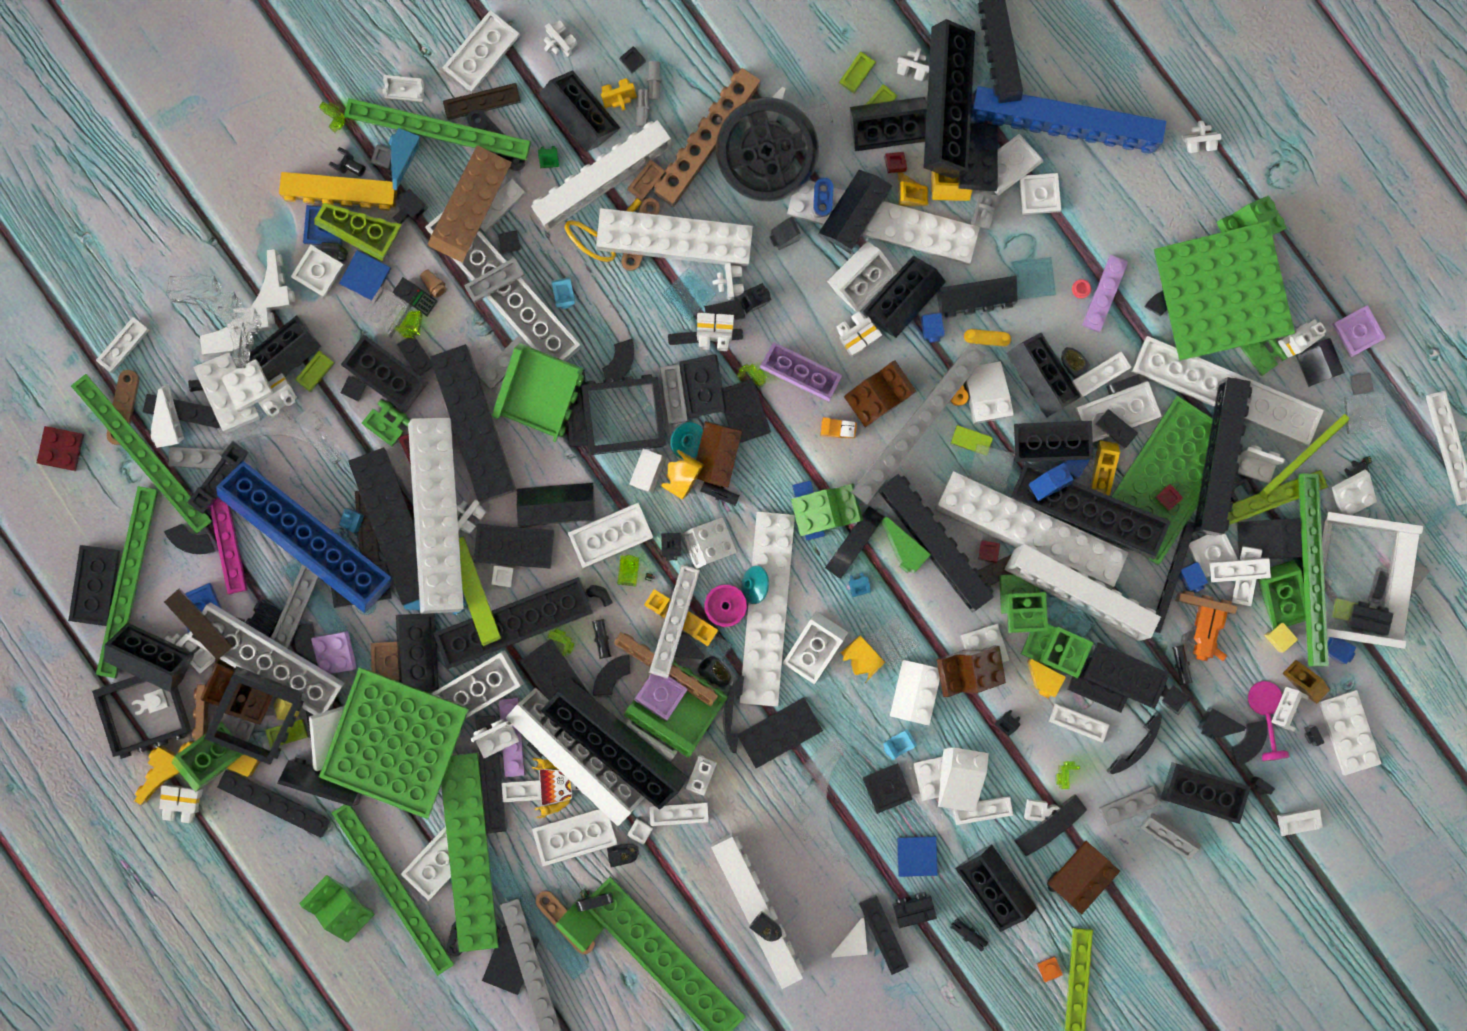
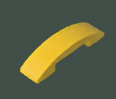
[644,589,719,646]

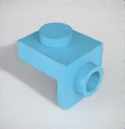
[551,277,575,309]
[883,729,917,760]

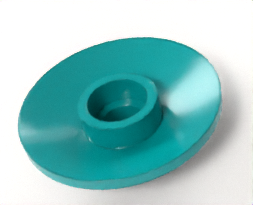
[671,422,703,459]
[741,566,769,604]

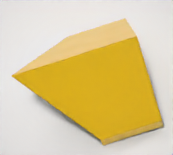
[897,172,928,206]

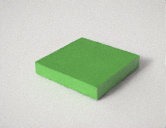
[555,898,605,952]

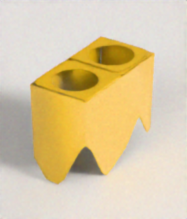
[661,450,704,500]
[839,635,885,684]

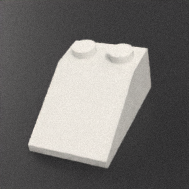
[965,361,1013,424]
[783,612,848,684]
[938,747,989,812]

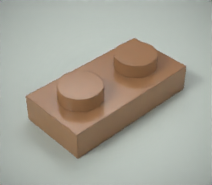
[627,160,665,202]

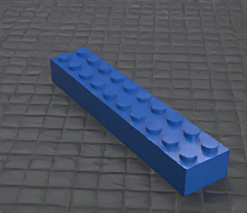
[971,86,1166,154]
[216,461,391,613]

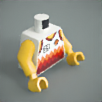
[532,757,580,818]

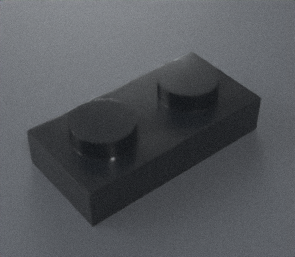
[704,299,745,324]
[397,334,433,376]
[1095,409,1138,448]

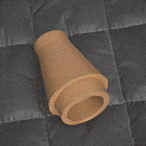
[420,269,447,298]

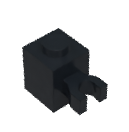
[393,189,428,224]
[738,283,772,314]
[661,533,681,561]
[1160,684,1190,715]

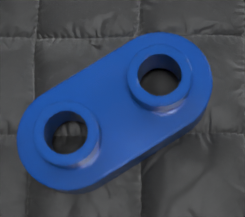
[813,178,834,217]

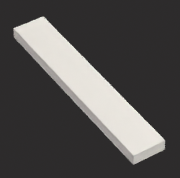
[1425,390,1467,506]
[649,565,700,678]

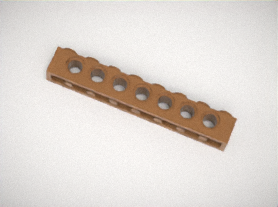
[654,68,761,207]

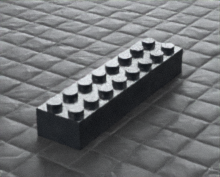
[923,19,975,179]
[430,344,517,503]
[1194,377,1252,536]
[348,447,420,606]
[1011,462,1171,560]
[878,474,994,613]
[434,577,594,669]
[541,678,689,810]

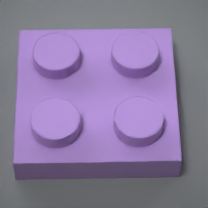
[1332,305,1386,357]
[311,631,357,674]
[634,673,688,722]

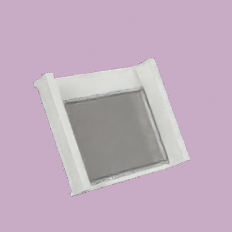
[1322,512,1423,649]

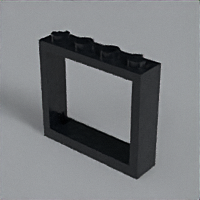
[580,374,666,456]
[204,666,304,765]
[92,676,192,759]

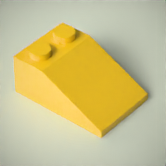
[931,171,972,201]

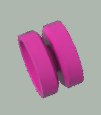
[704,584,747,627]

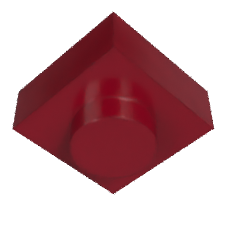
[884,152,907,173]
[1155,484,1183,511]
[978,540,1000,563]

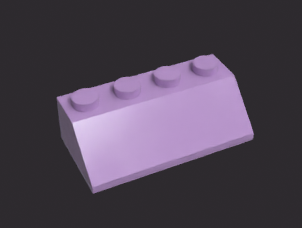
[760,342,842,402]

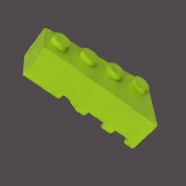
[314,203,402,262]

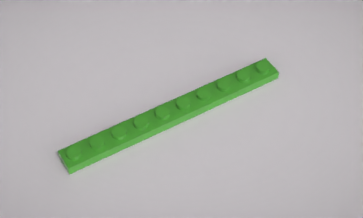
[344,98,531,161]
[71,374,213,534]
[1298,473,1329,667]
[96,486,158,678]
[332,805,455,976]

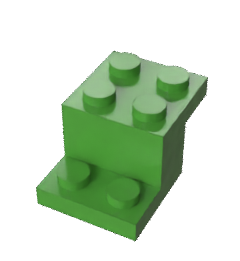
[1216,195,1287,236]
[791,484,863,536]
[999,575,1048,633]
[1020,624,1093,678]
[299,875,375,943]

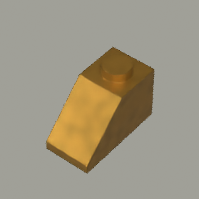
[1283,660,1330,704]

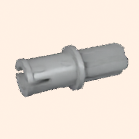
[647,61,662,100]
[635,88,650,127]

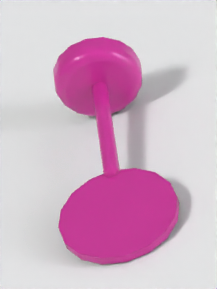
[1248,681,1289,761]

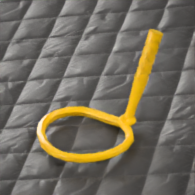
[564,198,642,262]

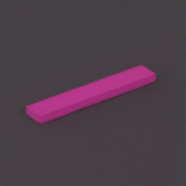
[210,498,248,594]

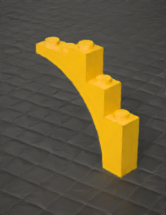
[134,741,261,805]

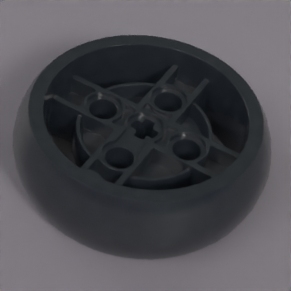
[716,97,819,202]

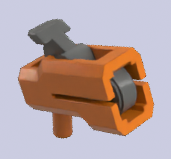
[1181,606,1228,661]

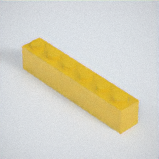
[279,172,398,211]

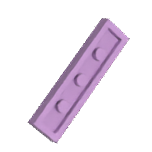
[1081,255,1128,333]
[499,698,525,777]

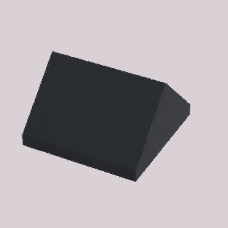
[1296,338,1345,387]

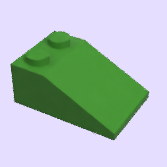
[881,516,931,573]
[1258,561,1306,630]
[171,722,244,792]

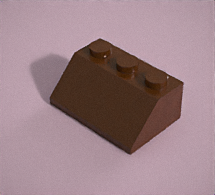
[696,421,742,488]
[1048,841,1120,915]

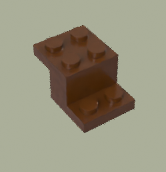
[844,360,917,428]
[936,645,1006,697]
[200,663,273,725]

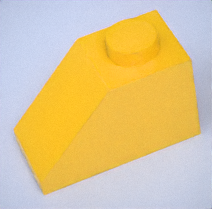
[1027,659,1066,699]

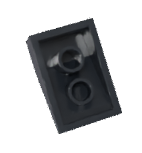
[1237,518,1303,560]

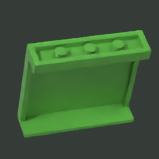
[492,343,584,442]
[624,659,728,758]

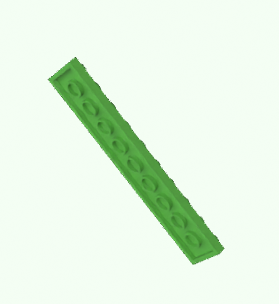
[441,753,499,952]
[588,876,746,1031]

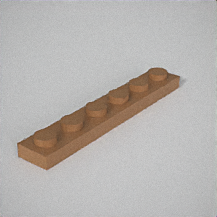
[614,632,718,707]

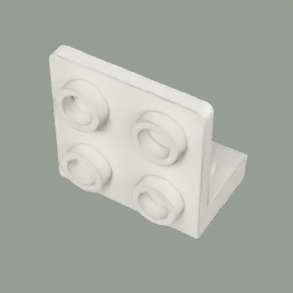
[1237,445,1285,484]
[681,518,736,569]
[470,719,519,758]

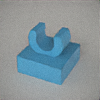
[339,508,364,533]
[849,573,871,598]

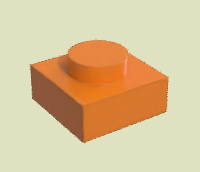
[1036,956,1063,982]

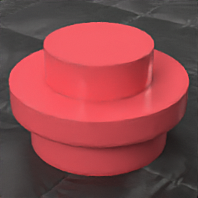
[1072,279,1091,299]

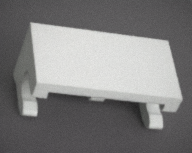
[383,75,425,103]
[629,449,666,494]
[1271,687,1309,732]
[1277,808,1323,836]

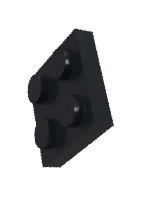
[862,763,913,814]

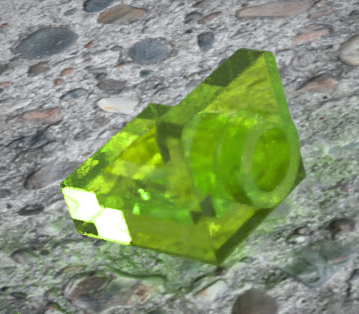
[319,101,345,133]
[395,311,423,338]
[737,363,767,388]
[617,555,639,587]
[547,628,575,656]
[1055,761,1080,789]

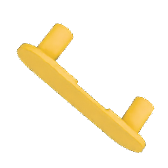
[964,329,1011,346]

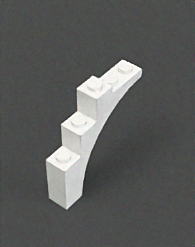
[200,249,295,357]

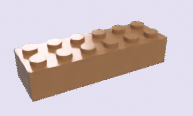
[427,145,512,263]

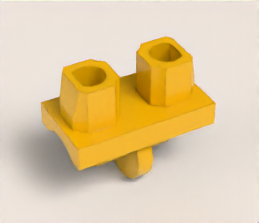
[601,78,637,111]

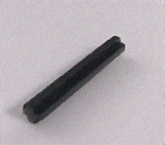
[668,328,743,345]

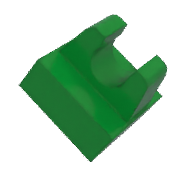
[538,146,559,169]

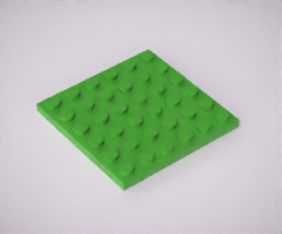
[1154,221,1295,361]
[319,667,469,819]

